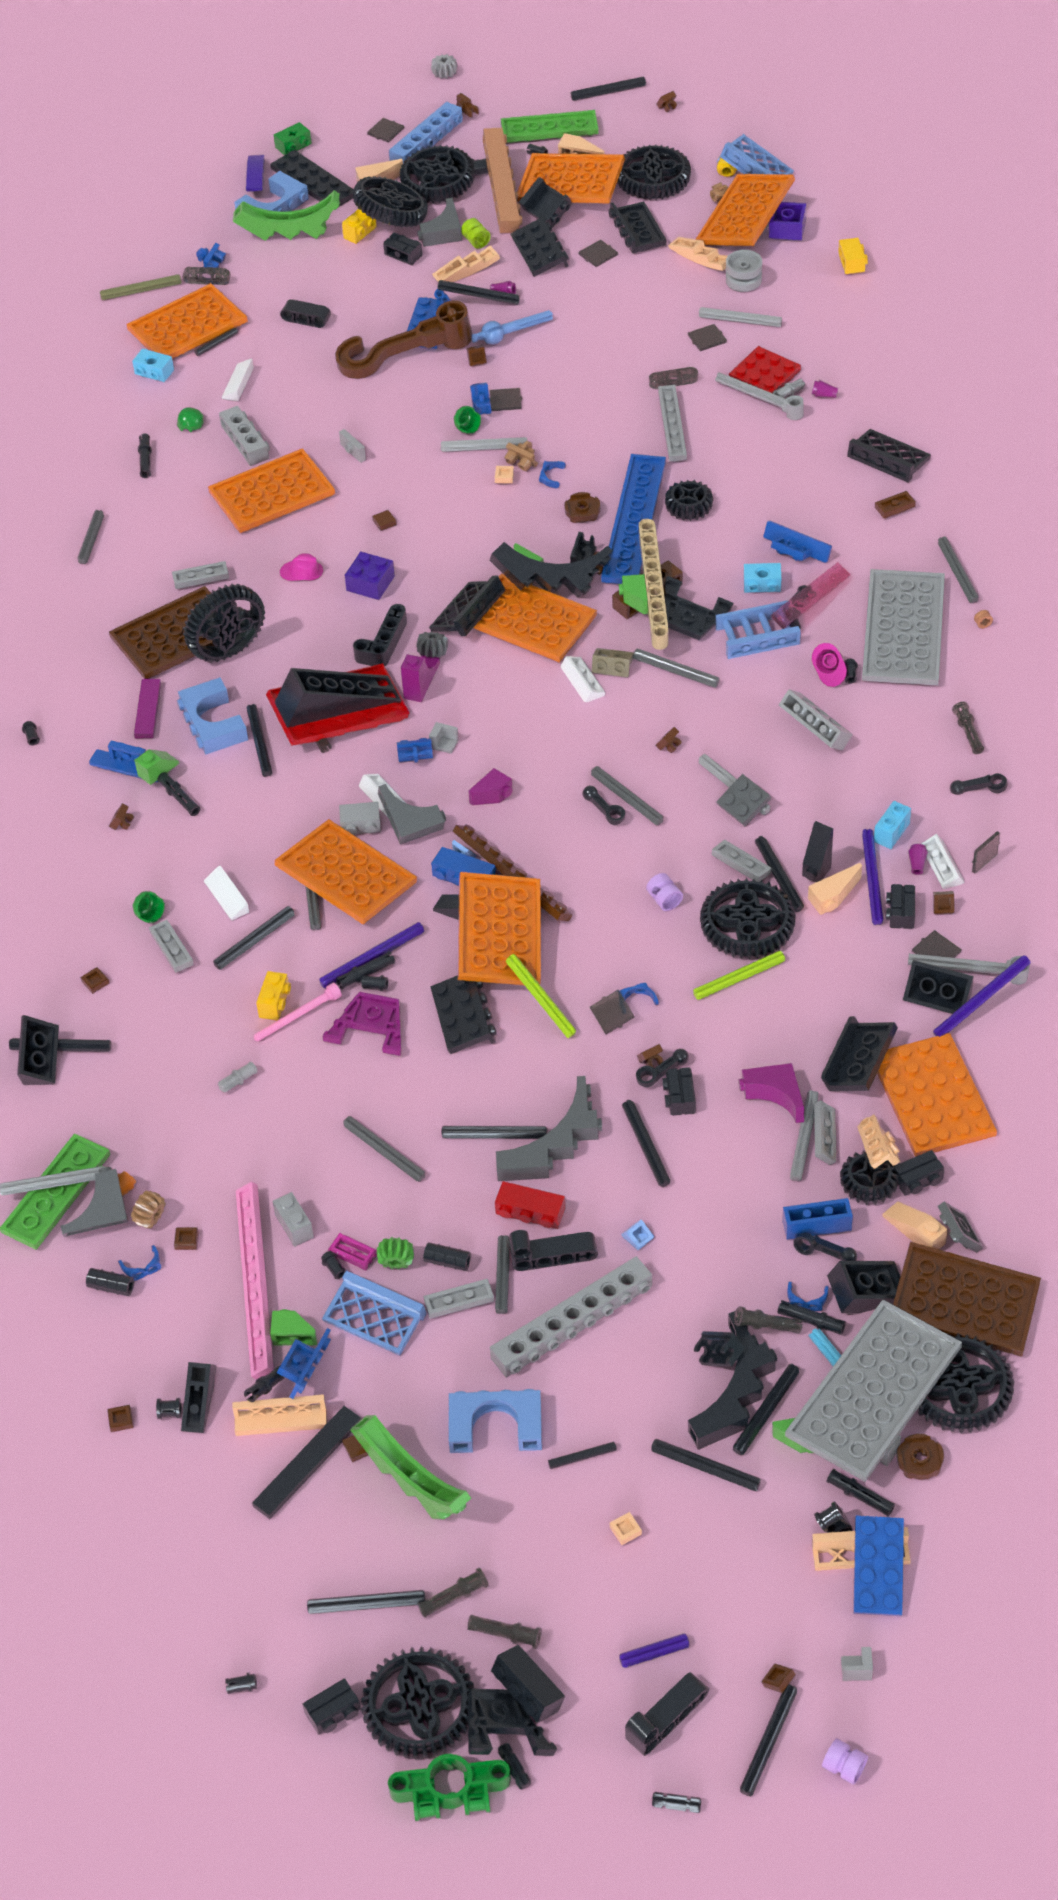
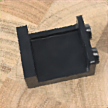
[519,177,572,228]

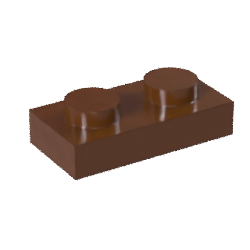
[875,491,916,518]

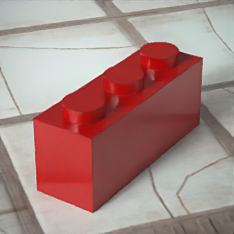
[495,1181,566,1229]

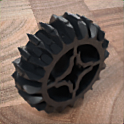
[665,479,713,521]
[840,1150,899,1205]

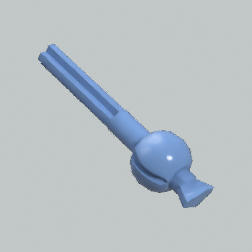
[472,310,553,345]

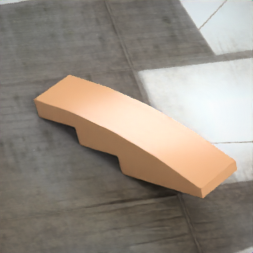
[668,237,728,271]
[432,246,500,282]

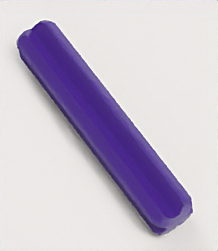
[619,1633,689,1668]

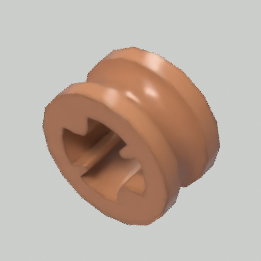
[974,610,993,629]

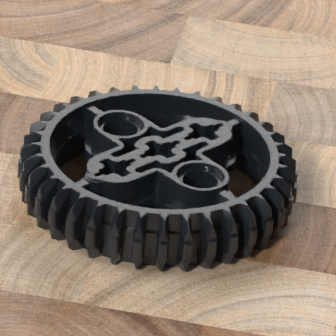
[617,144,691,200]
[399,145,475,204]
[352,176,428,228]
[183,584,266,663]
[700,878,796,960]
[918,1333,1014,1434]
[361,1646,474,1760]

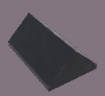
[903,960,974,1014]
[17,1015,59,1085]

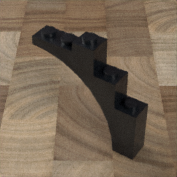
[489,542,613,598]
[688,1310,777,1450]

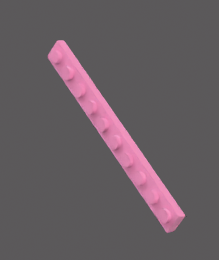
[236,1181,274,1380]

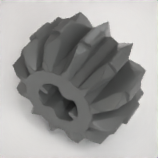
[416,631,448,658]

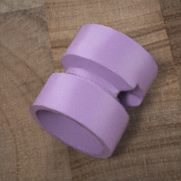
[646,873,683,911]
[822,1738,868,1785]

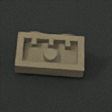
[592,648,634,677]

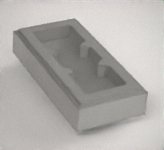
[339,429,366,463]

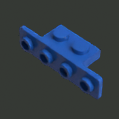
[763,520,832,563]
[89,740,158,782]
[277,1328,331,1399]

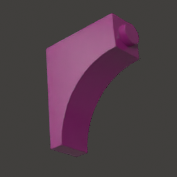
[400,654,440,703]
[738,1063,804,1123]

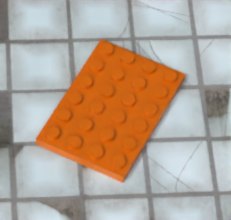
[517,153,625,204]
[696,174,795,246]
[126,283,248,359]
[208,448,335,533]
[474,573,597,662]
[275,819,417,925]
[458,872,541,985]
[877,1033,997,1157]

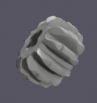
[431,54,457,79]

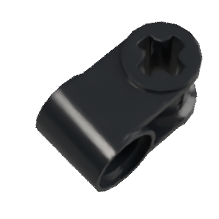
[814,1501,853,1533]

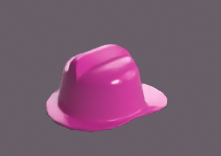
[280,553,323,581]
[812,643,847,687]

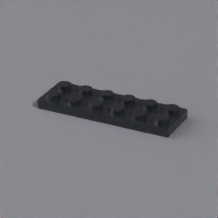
[270,150,354,206]

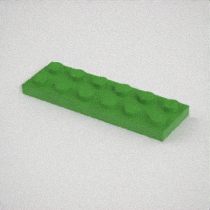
[501,110,599,143]
[0,1133,111,1250]

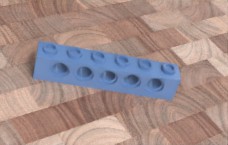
[389,102,463,164]

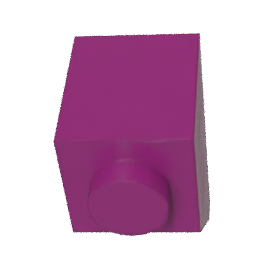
[468,768,513,805]

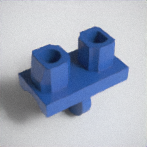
[196,242,226,274]
[470,382,492,415]
[397,738,433,763]

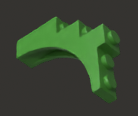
[233,191,340,241]
[350,1415,471,1520]

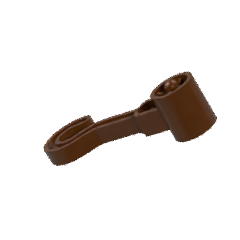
[335,300,472,379]

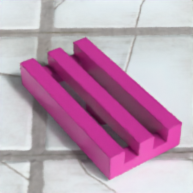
[328,1233,377,1271]

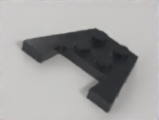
[664,576,734,640]
[468,1688,557,1756]

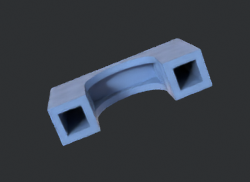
[234,171,309,212]
[177,677,248,755]
[449,1389,542,1453]

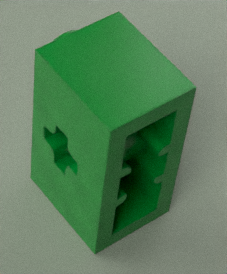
[273,122,312,155]

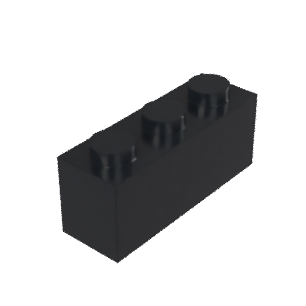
[491,1644,565,1723]

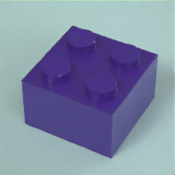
[769,202,806,240]
[344,551,395,600]

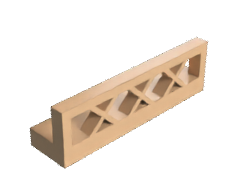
[232,1395,327,1436]
[812,1527,910,1571]

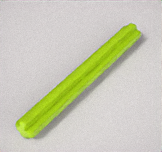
[693,951,785,1000]
[506,954,576,1038]

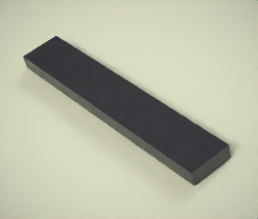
[252,1406,361,1519]

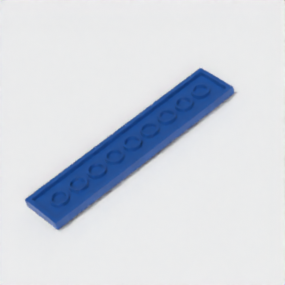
[601,454,666,584]

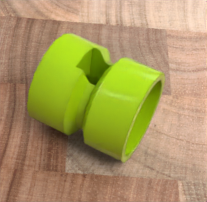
[461,218,491,249]

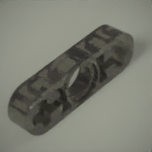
[182,267,231,285]
[649,367,698,389]

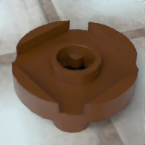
[564,492,600,523]
[897,1434,944,1480]

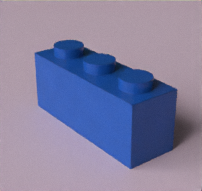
[431,847,496,886]
[782,1198,853,1240]

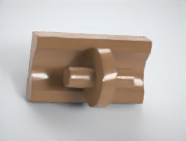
[504,441,538,472]

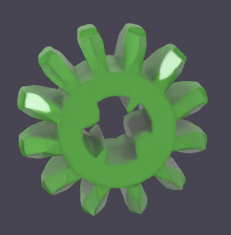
[377,1237,414,1270]

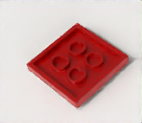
[729,346,801,394]

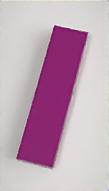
[134,679,161,739]

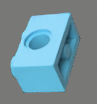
[132,348,174,382]
[743,563,782,593]
[874,801,911,849]

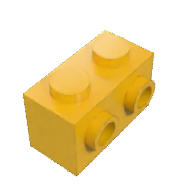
[342,209,377,244]
[838,237,868,274]
[256,971,291,1021]

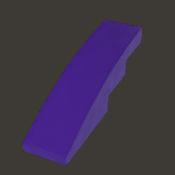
[246,155,265,192]

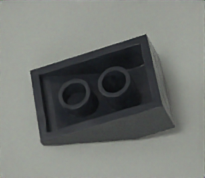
[827,1261,901,1313]

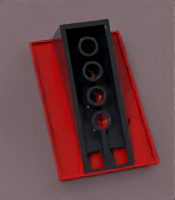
[266,664,410,746]

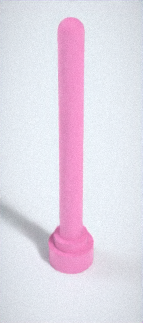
[254,982,342,1041]

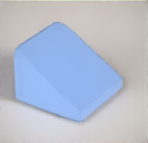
[452,840,477,858]
[621,1219,654,1250]

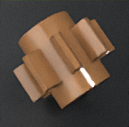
[710,182,728,203]

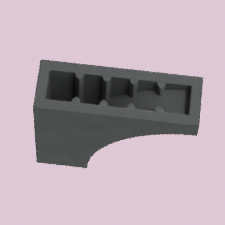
[417,198,462,247]
[378,784,446,845]
[61,1167,128,1237]

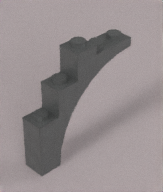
[496,1076,602,1181]

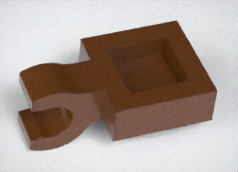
[456,93,479,118]

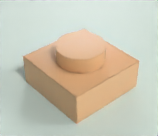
[495,466,514,483]
[609,1512,642,1545]

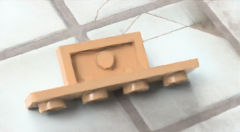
[857,1115,900,1169]

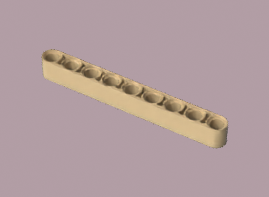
[639,519,669,650]

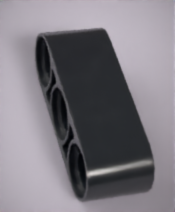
[280,299,331,328]

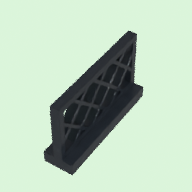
[847,429,931,482]
[429,575,505,636]

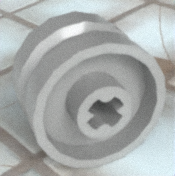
[726,250,762,292]

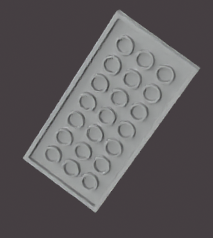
[862,569,945,685]
[785,1300,962,1482]

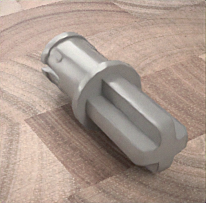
[773,379,805,398]
[218,1062,258,1093]

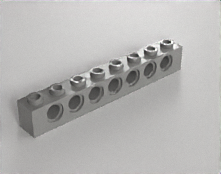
[490,1256,652,1377]

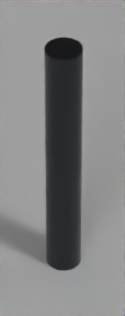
[194,327,238,356]
[548,1441,617,1469]

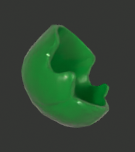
[453,406,481,434]
[177,407,204,432]
[132,891,165,923]

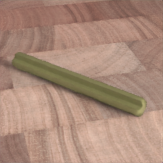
[100,274,181,300]

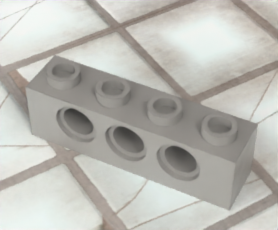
[219,406,270,466]
[779,689,853,750]

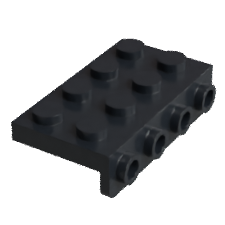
[608,201,666,253]
[510,217,569,277]
[430,975,497,1054]
[821,1016,898,1091]

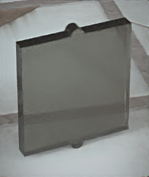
[367,118,404,143]
[579,240,618,267]
[688,324,727,351]
[490,388,522,411]
[972,831,1000,874]
[912,930,962,958]
[589,990,635,1035]

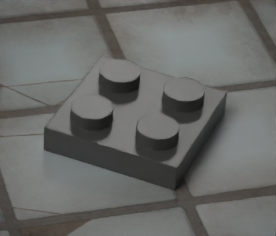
[716,774,772,827]
[937,1201,984,1253]

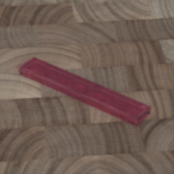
[770,562,850,629]

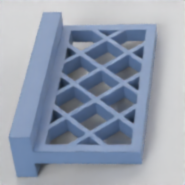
[720,134,794,174]
[322,1270,427,1356]

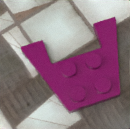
[322,992,402,1056]

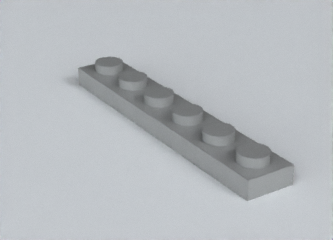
[658,385,687,462]

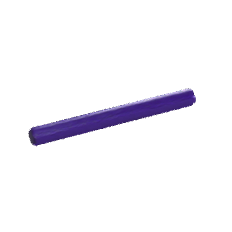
[862,829,883,925]
[319,922,424,988]
[933,955,1031,1037]

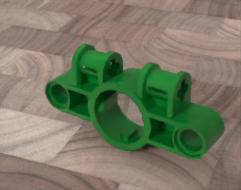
[388,1754,511,1821]

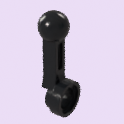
[950,773,1008,795]
[582,785,625,825]
[636,1048,689,1087]
[793,1232,857,1261]

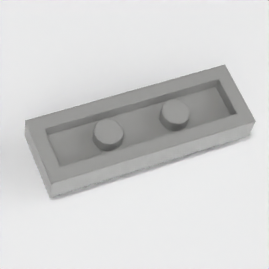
[172,561,229,589]
[712,840,771,882]
[149,920,194,973]
[814,1100,836,1165]
[423,1279,494,1319]

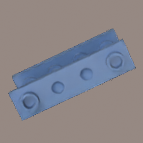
[716,600,801,659]

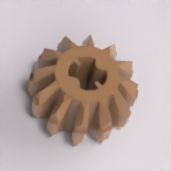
[131,1190,165,1228]

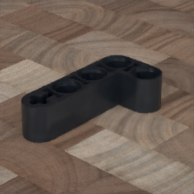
[353,604,407,666]
[509,1230,598,1271]
[625,1672,710,1756]

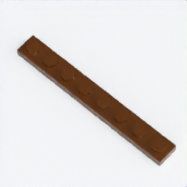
[452,824,572,921]

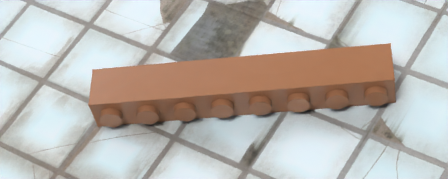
[482,128,522,233]

